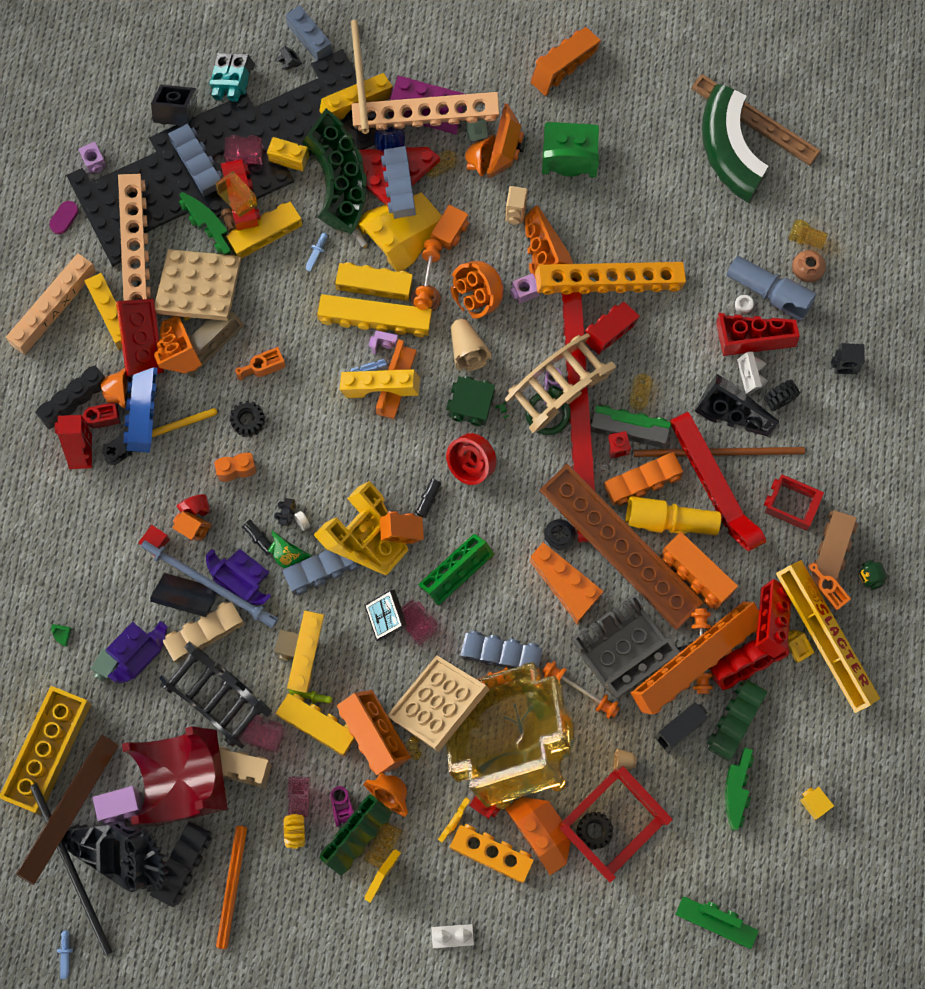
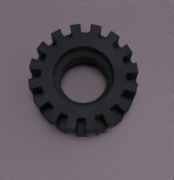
[763,379,801,411]
[230,401,265,437]
[576,812,614,850]

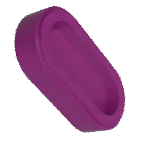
[49,201,79,234]

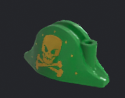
[268,530,313,568]

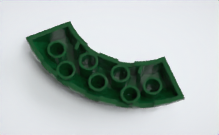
[302,108,367,234]

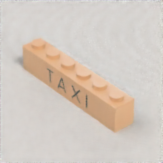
[6,253,96,355]

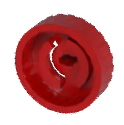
[446,433,497,485]

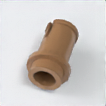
[221,208,237,233]

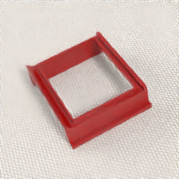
[559,766,673,883]

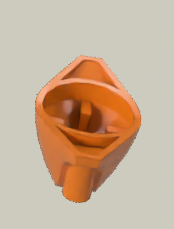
[465,135,496,177]
[101,368,128,408]
[363,773,408,817]

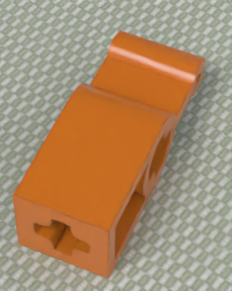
[235,347,286,380]
[807,563,851,610]

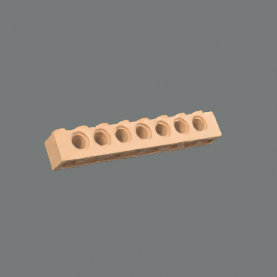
[352,92,500,131]
[118,174,151,300]

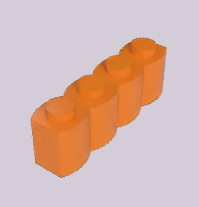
[604,452,683,506]

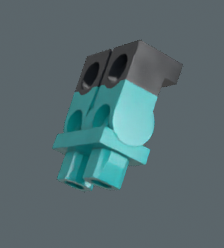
[209,53,255,101]

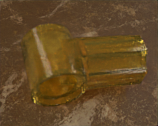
[788,220,828,249]

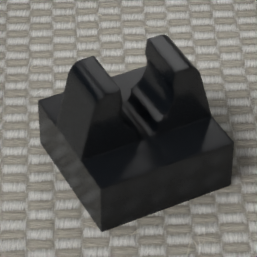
[277,46,302,70]

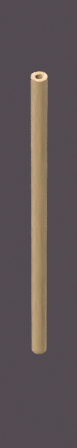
[351,20,369,134]

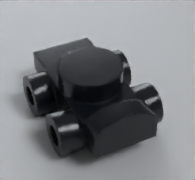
[274,498,296,526]

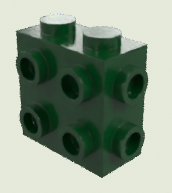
[446,376,495,427]

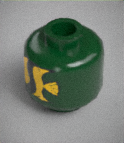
[858,560,888,590]

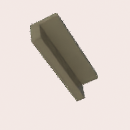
[187,310,244,377]

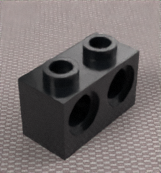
[831,343,865,375]

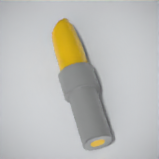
[352,226,369,249]

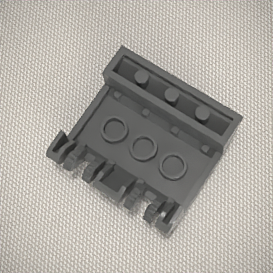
[571,594,680,699]

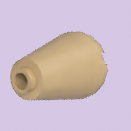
[451,319,491,372]

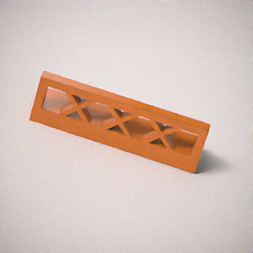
[376,339,417,420]

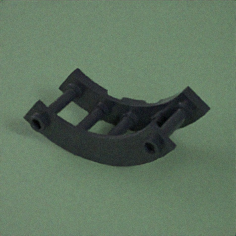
[159,641,272,749]

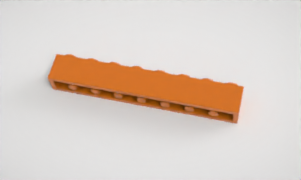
[631,601,759,715]

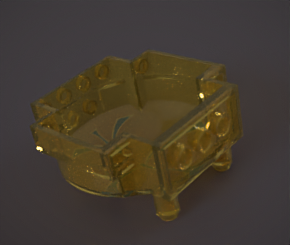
[446,662,574,809]

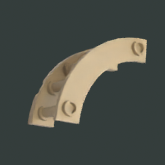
[505,333,616,433]

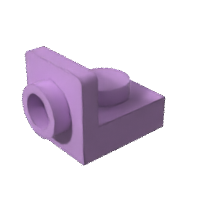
[369,331,398,354]

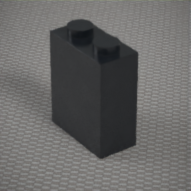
[654,702,708,753]

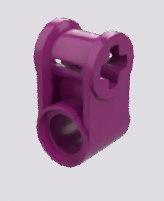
[330,786,354,827]

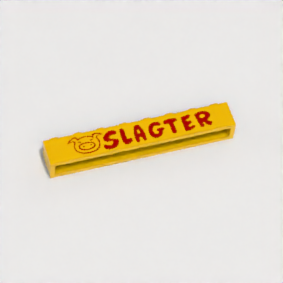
[776,560,881,713]

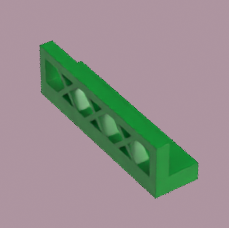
[418,534,495,606]

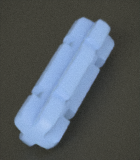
[351,359,387,372]

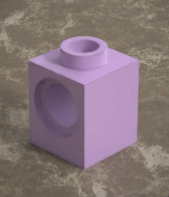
[78,142,107,174]
[510,273,540,304]

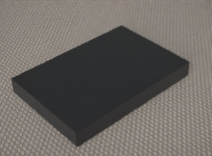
[150,573,218,617]

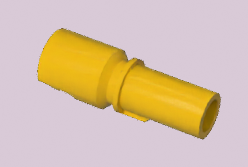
[625,496,721,536]

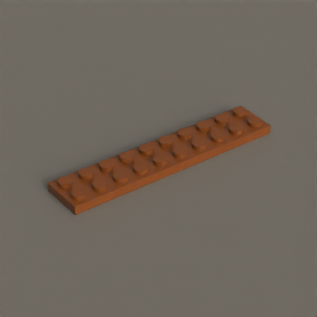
[539,464,704,630]

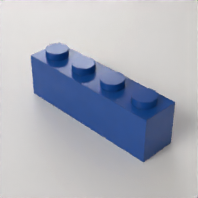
[123,367,157,453]

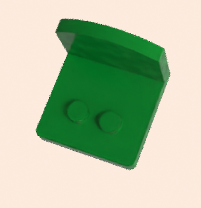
[542,122,599,177]

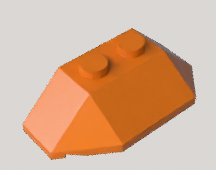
[487,103,524,178]
[504,797,571,875]

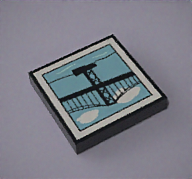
[364,589,407,641]

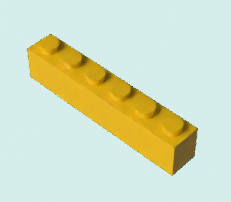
[317,294,432,337]

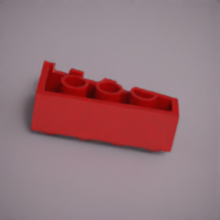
[716,313,800,356]

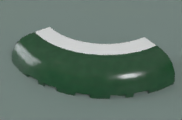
[702,84,768,203]

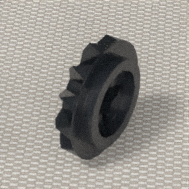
[544,519,575,550]

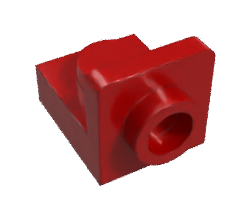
[608,431,631,459]
[469,789,501,820]

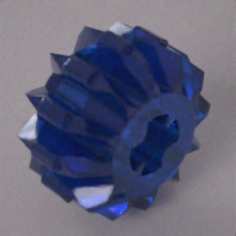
[375,127,405,152]

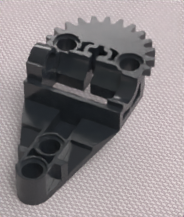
[62,820,168,892]

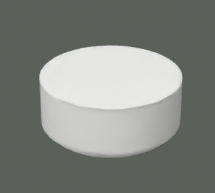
[735,295,754,314]
[294,511,310,531]

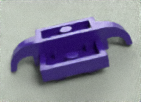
[206,549,271,605]
[105,621,168,684]

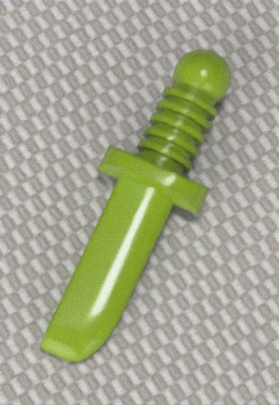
[288,689,333,704]

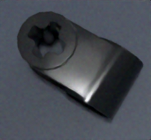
[103,431,134,465]

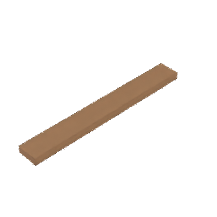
[691,74,821,166]

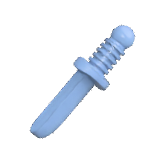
[306,233,328,271]
[57,930,73,979]

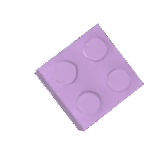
[93,786,143,825]

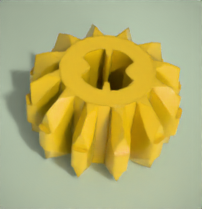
[284,814,305,849]

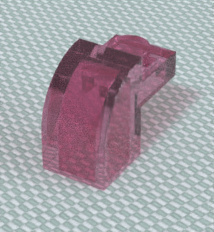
[287,776,311,817]

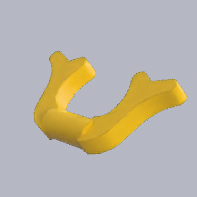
[438,797,470,843]

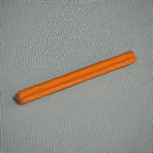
[216,826,247,949]

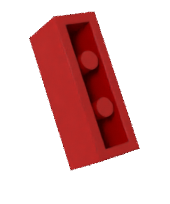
[585,302,640,355]

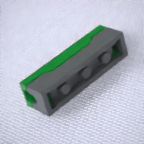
[591,405,671,448]

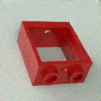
[763,474,824,531]

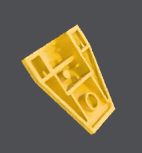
[357,192,442,272]

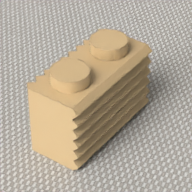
[505,186,528,225]

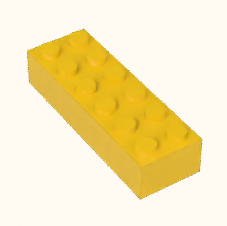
[0,686,92,816]

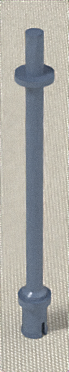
[141,540,279,629]

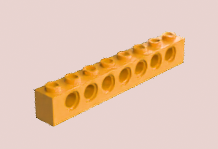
[535,262,686,295]

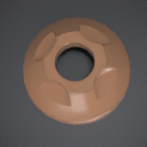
[792,250,826,283]

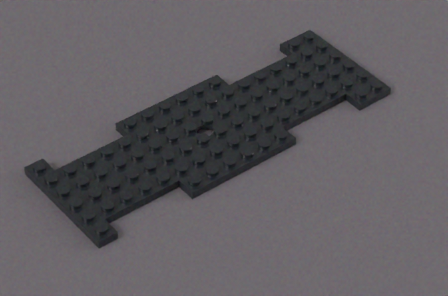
[66,49,391,267]

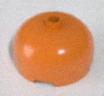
[450,261,504,319]

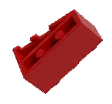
[55,415,92,469]

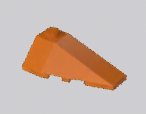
[524,205,573,280]
[155,316,202,374]

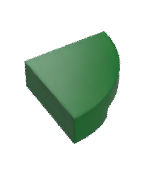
[51,624,72,647]

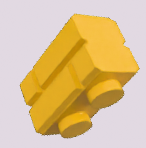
[267,137,309,172]

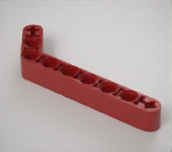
[670,412,766,552]

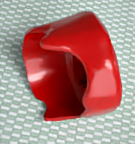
[176,494,211,516]

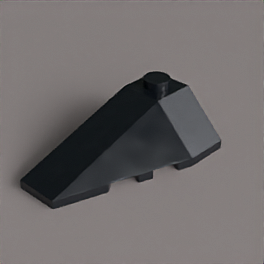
[695,374,779,437]

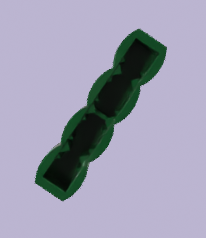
[707,680,768,762]
[319,794,393,876]

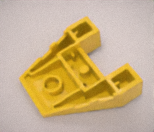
[314,481,409,576]

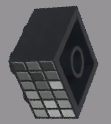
[151,84,197,126]

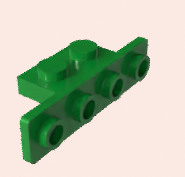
[675,897,758,949]

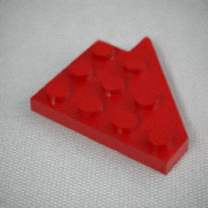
[359,147,441,207]

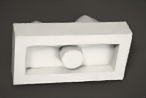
[737,352,768,394]
[431,924,474,948]

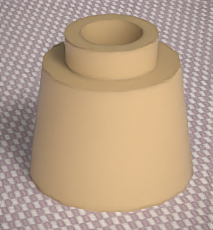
[613,749,637,771]

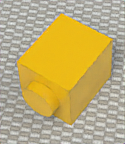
[800,787,834,820]

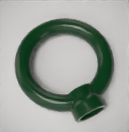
[525,386,571,435]

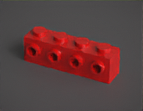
[756,579,792,658]

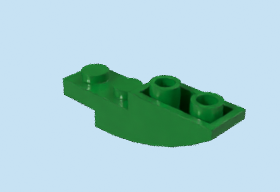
[178,192,231,256]
[725,748,754,831]

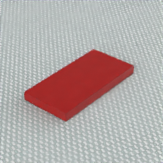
[116,299,164,377]

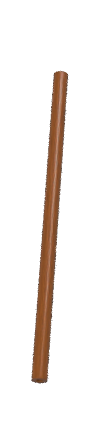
[633,447,805,457]

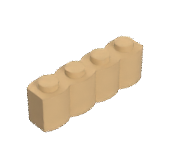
[163,602,245,664]

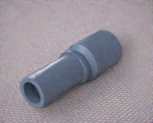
[726,255,817,321]

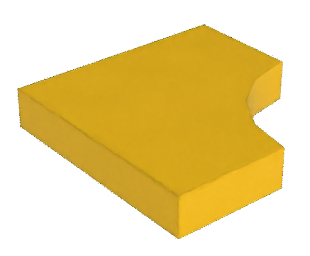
[365,849,401,903]

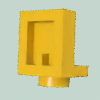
[788,630,814,663]

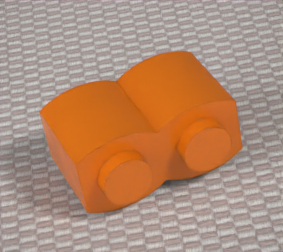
[214,453,257,482]

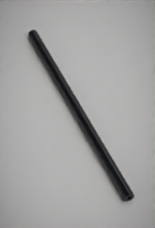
[30,783,113,955]

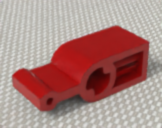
[82,402,121,428]

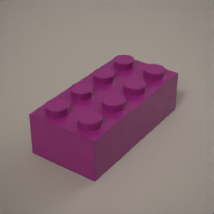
[388,75,466,135]

